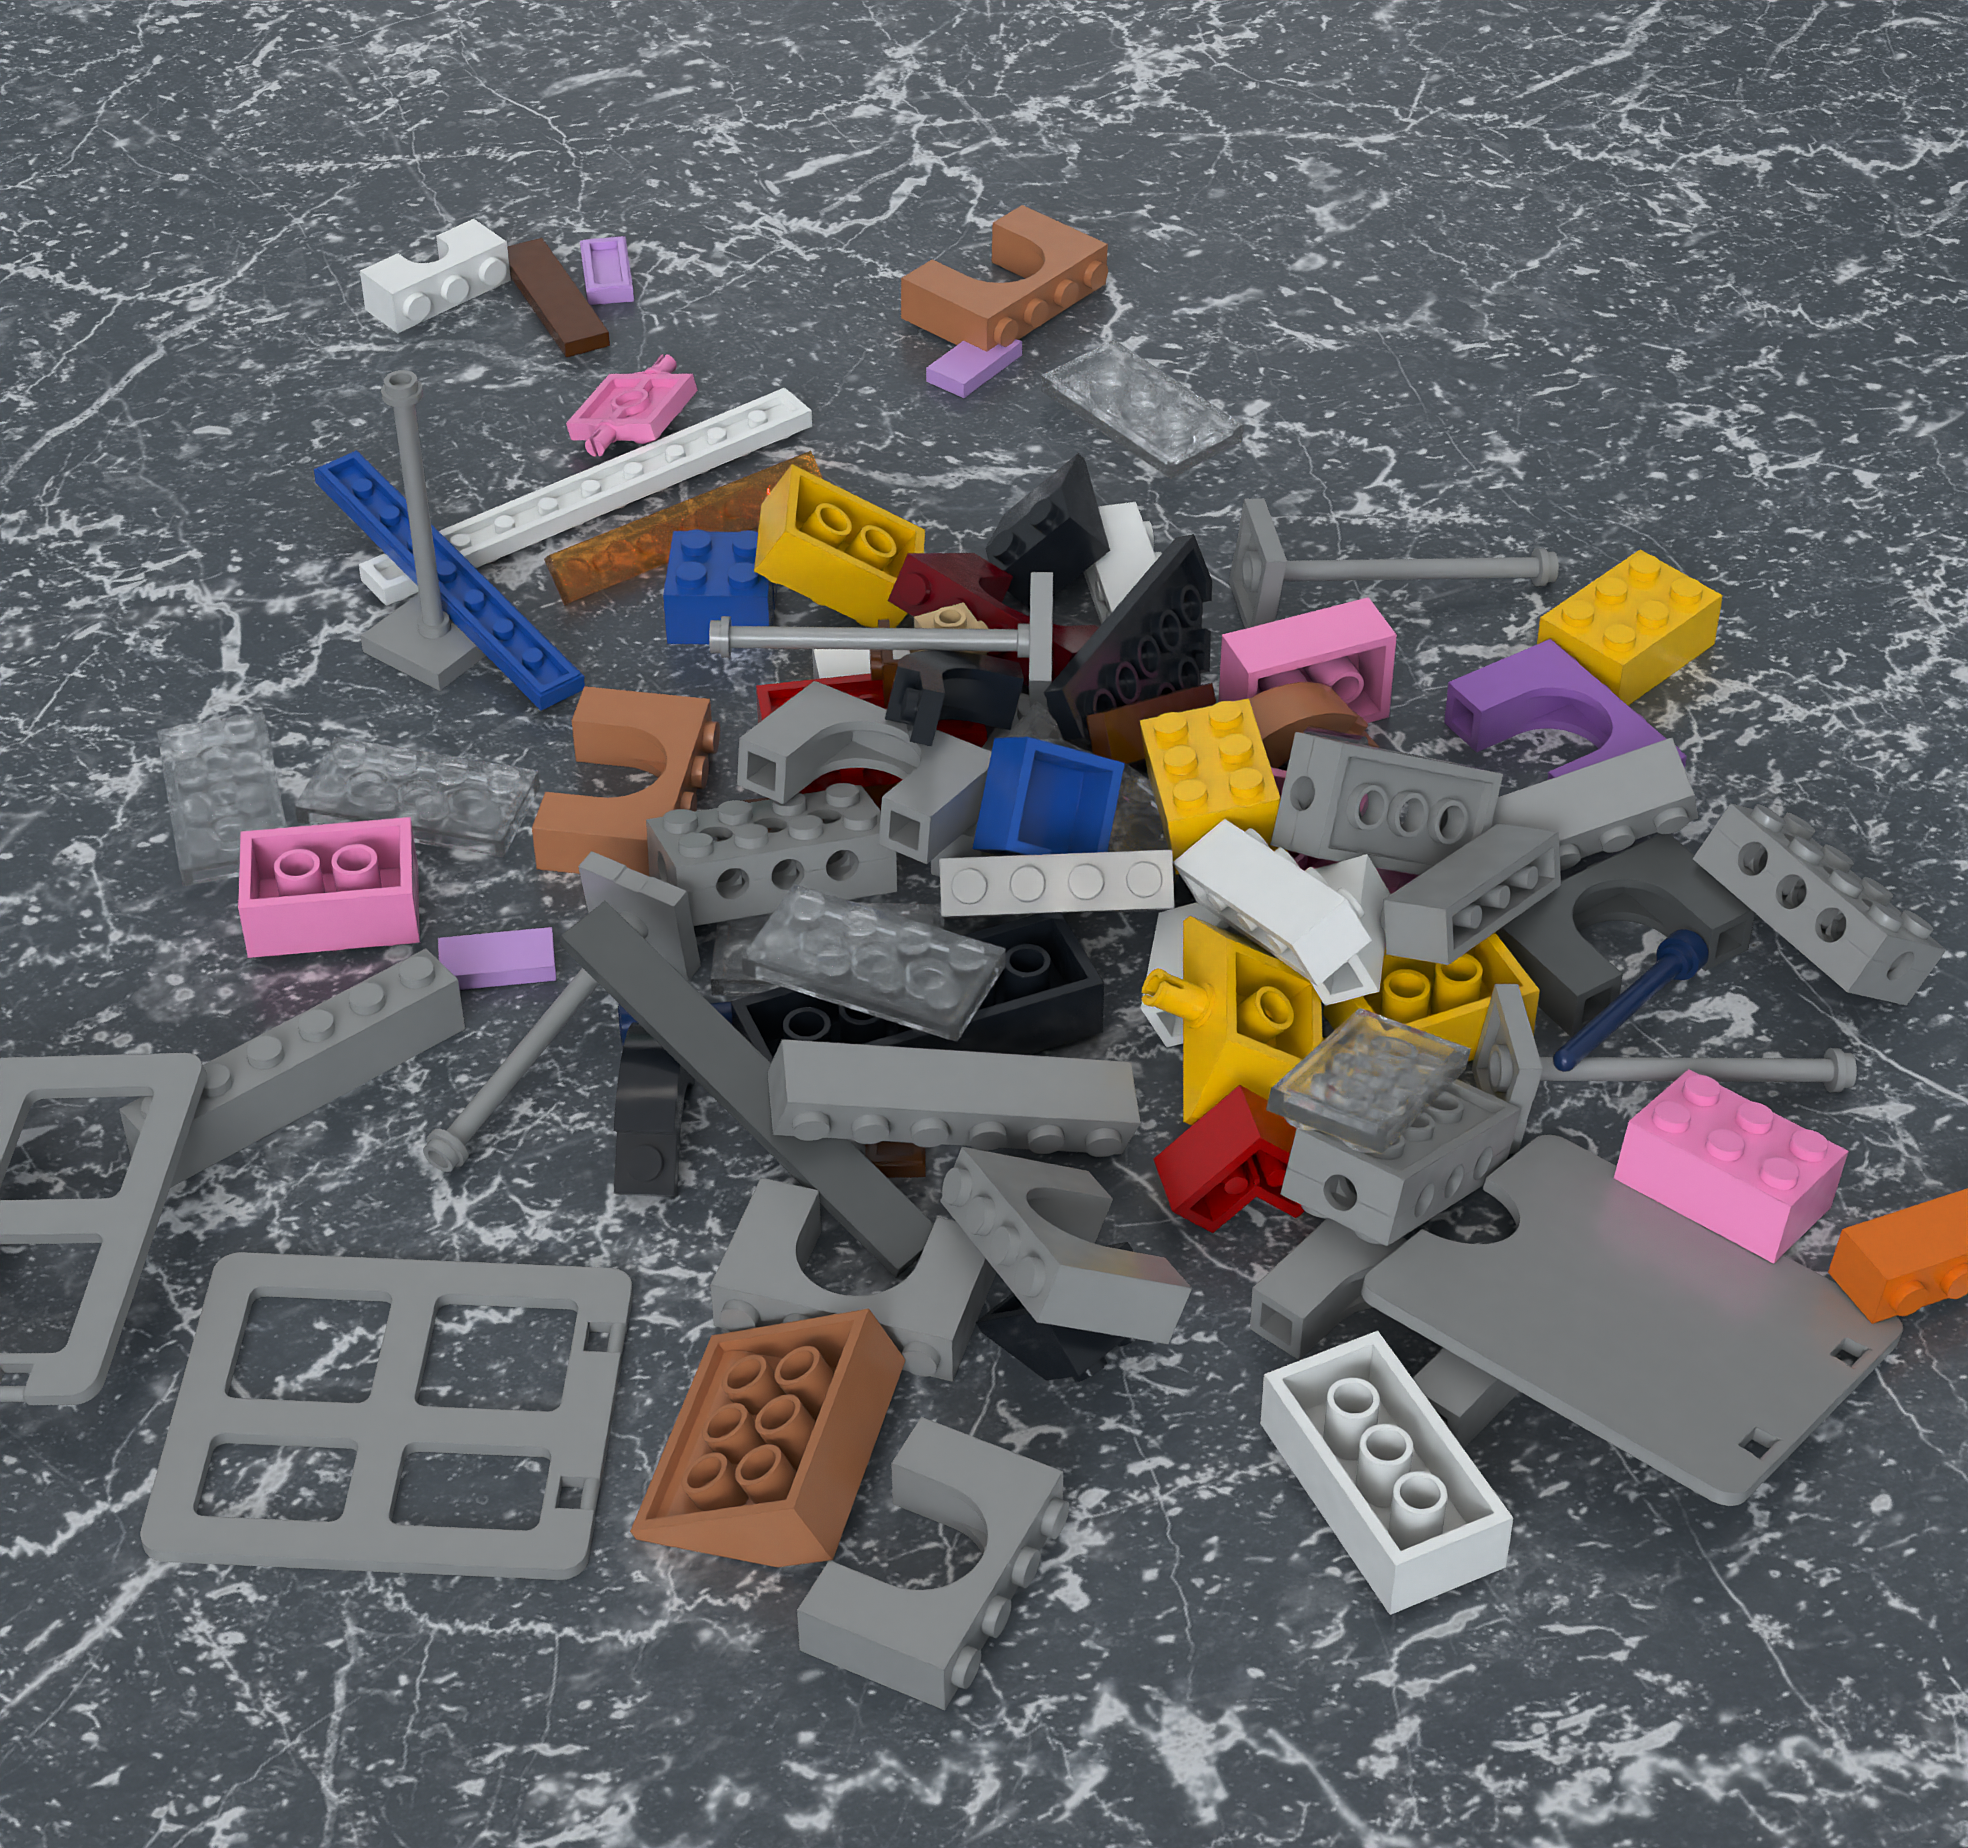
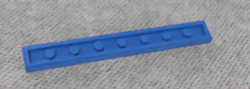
[314,450,585,711]

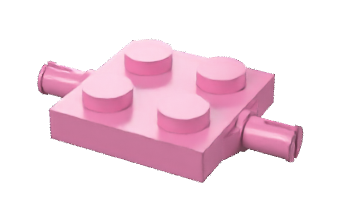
[566,354,698,457]

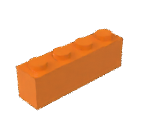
[1828,1188,1968,1324]

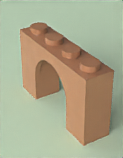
[901,205,1108,352]
[532,686,720,876]

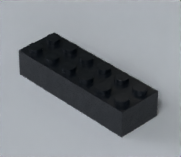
[731,913,1104,1063]

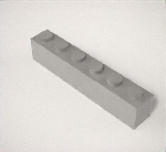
[119,948,465,1188]
[767,1040,1141,1157]

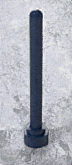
[1553,929,1709,1072]

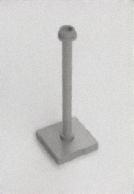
[361,370,486,691]
[1229,498,1559,629]
[709,572,1053,707]
[423,851,701,1172]
[1472,984,1857,1154]

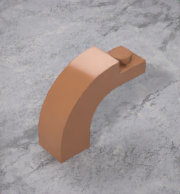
[1249,682,1379,769]

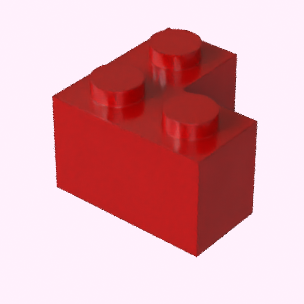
[1153,1085,1306,1233]

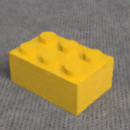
[754,464,925,628]
[1537,549,1723,706]
[1139,698,1288,875]
[1323,933,1540,1085]

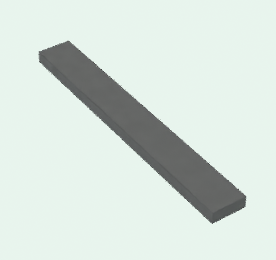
[560,901,934,1278]

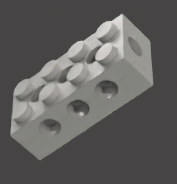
[1271,732,1503,875]
[646,783,897,926]
[1693,803,1946,1005]
[1280,1061,1521,1246]

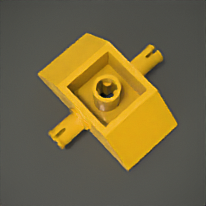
[1141,916,1354,1125]

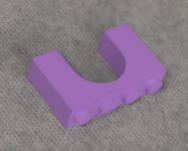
[1444,639,1687,780]

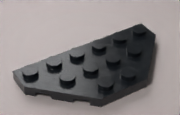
[1044,534,1212,780]

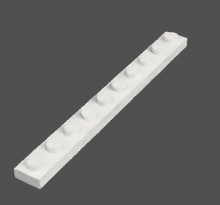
[359,388,812,606]

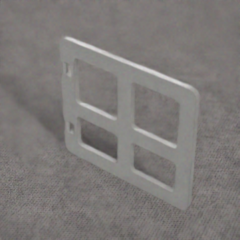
[0,1053,207,1405]
[140,1252,633,1580]

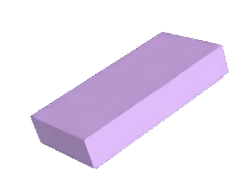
[580,236,634,305]
[926,339,1022,398]
[438,927,557,990]

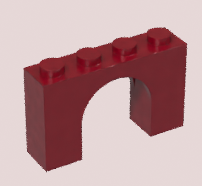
[888,553,1099,687]

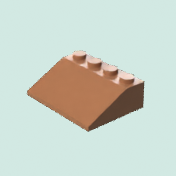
[630,1309,905,1567]

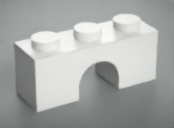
[360,219,511,334]

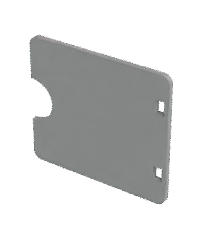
[1361,1135,1903,1506]

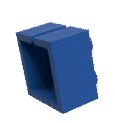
[663,529,778,645]
[972,737,1125,856]

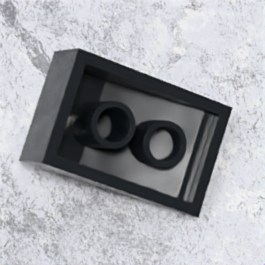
[985,453,1110,609]

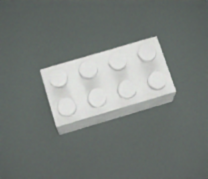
[1260,1331,1513,1615]

